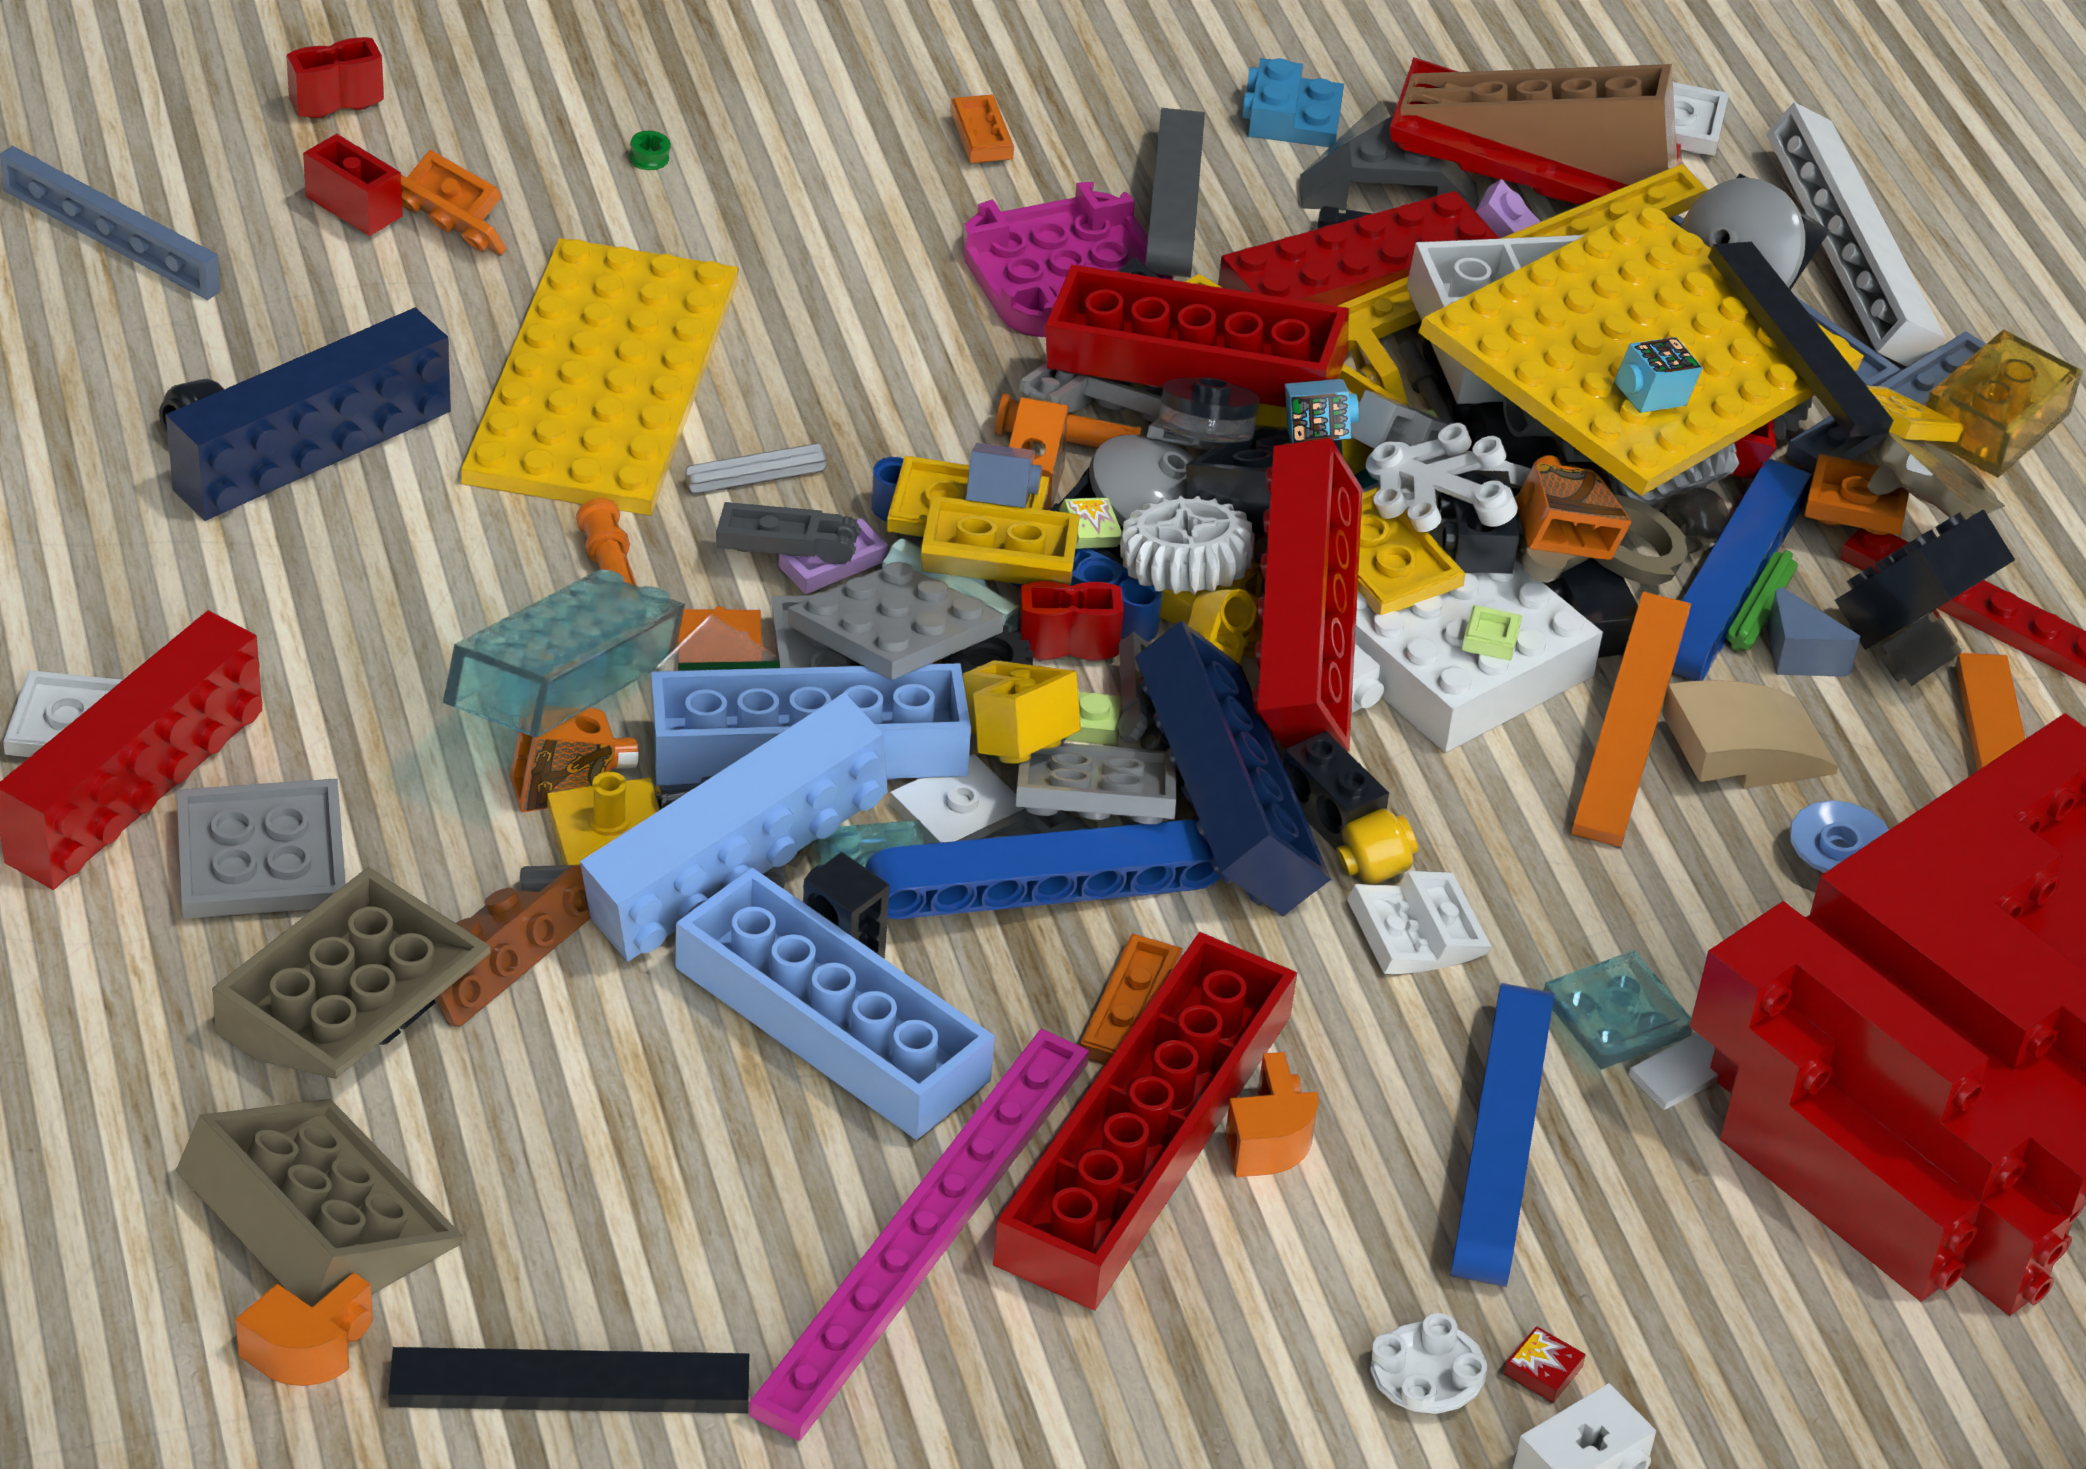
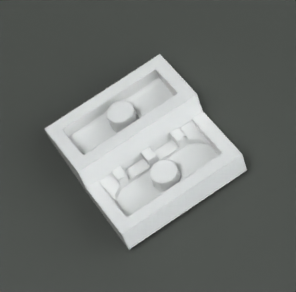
[1347,871,1492,974]

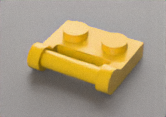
[1348,319,1409,406]

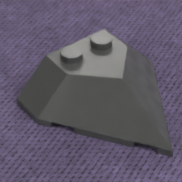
[1300,101,1479,211]

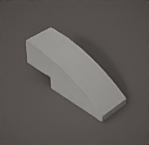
[1351,389,1469,449]

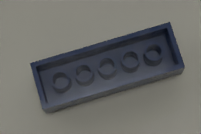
[166,307,451,521]
[1135,620,1332,916]

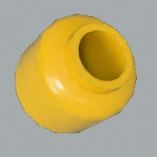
[1337,809,1419,885]

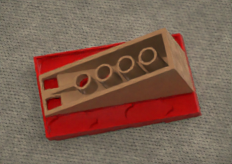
[1390,57,1682,219]

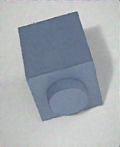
[966,443,1042,508]

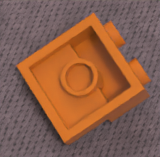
[1804,454,1909,536]

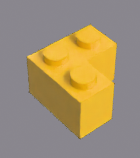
[963,660,1081,764]

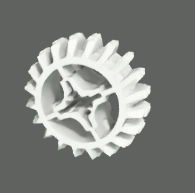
[1120,495,1254,595]

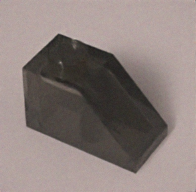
[1881,609,1964,687]

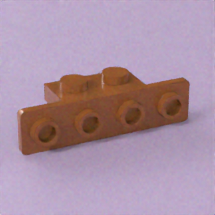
[436,865,590,1027]

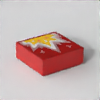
[1504,1326,1586,1403]

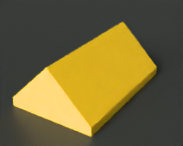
[921,495,1080,586]

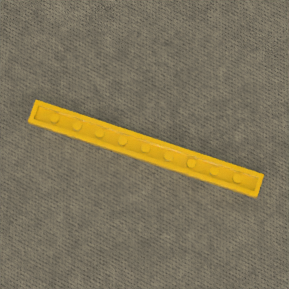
[1337,163,1708,351]

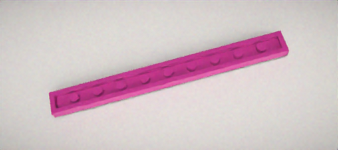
[749,1028,1089,1441]

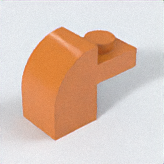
[1225,1052,1319,1177]
[235,1272,373,1386]

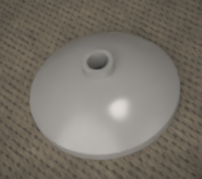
[1681,178,1805,288]
[1089,435,1195,526]

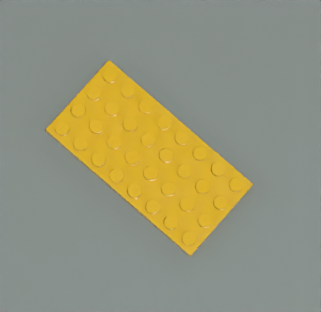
[461,238,739,516]

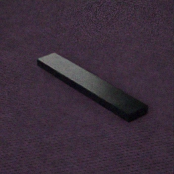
[1708,241,1894,437]
[388,1347,750,1413]

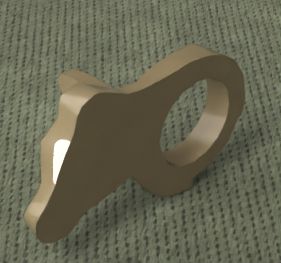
[1867,433,2005,518]
[1514,494,1688,585]

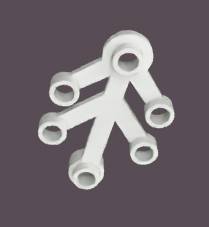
[1366,423,1518,532]

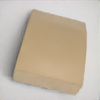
[1662,680,1838,789]

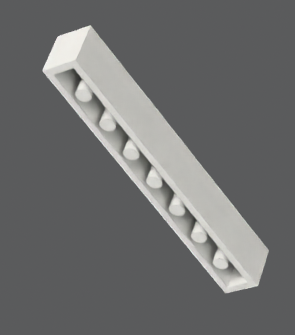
[1766,102,1946,367]

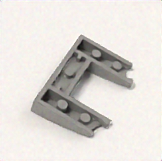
[1019,362,1231,450]

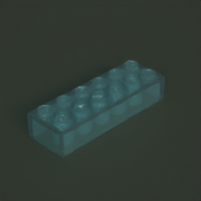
[443,570,685,738]

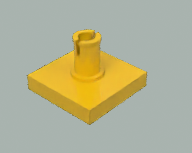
[547,772,660,865]

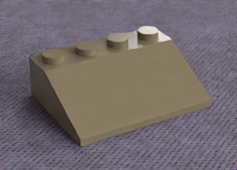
[212,866,490,1079]
[176,1099,463,1307]

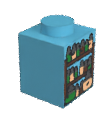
[1614,337,1703,413]
[1285,379,1359,443]

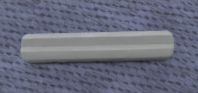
[685,443,826,494]

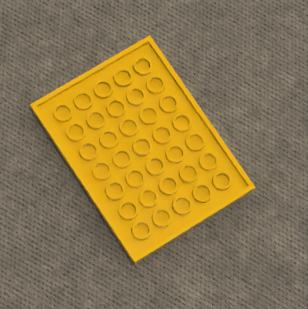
[1418,204,1864,496]

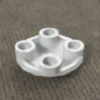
[1371,1313,1487,1414]

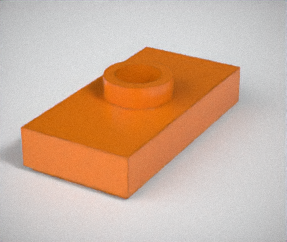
[950,94,1014,163]

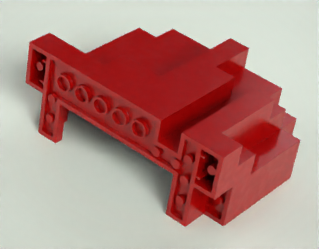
[1689,713,2086,1316]

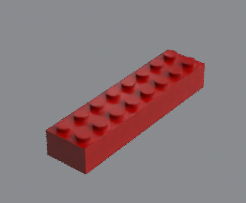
[993,931,1298,1311]

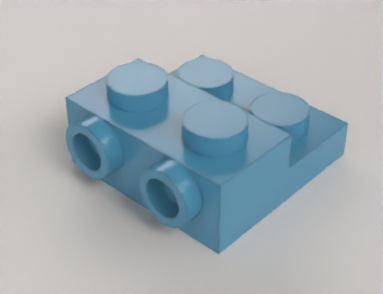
[1242,58,1344,147]

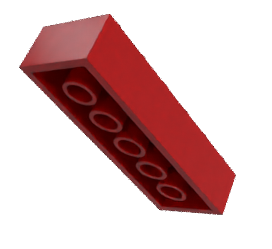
[1218,191,1500,306]
[1045,264,1349,407]
[1252,438,1363,752]
[0,610,263,890]

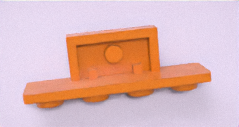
[401,149,507,256]

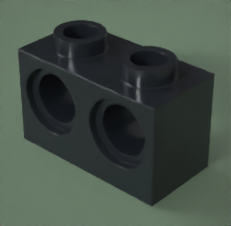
[1437,470,1519,574]
[1283,731,1389,851]
[803,851,889,959]

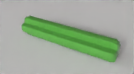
[1725,550,1798,652]

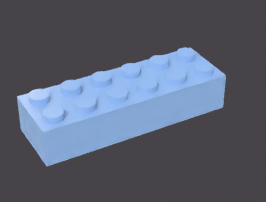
[651,663,971,786]
[580,692,888,962]
[675,867,995,1140]

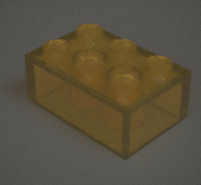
[1926,329,2083,478]

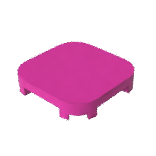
[962,182,1174,337]

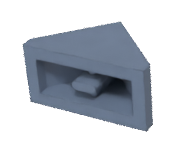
[1767,587,1861,677]

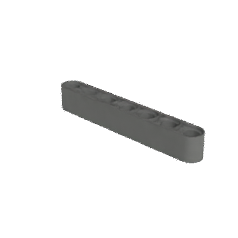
[1145,107,1205,278]

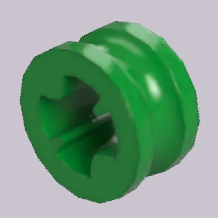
[629,130,671,171]

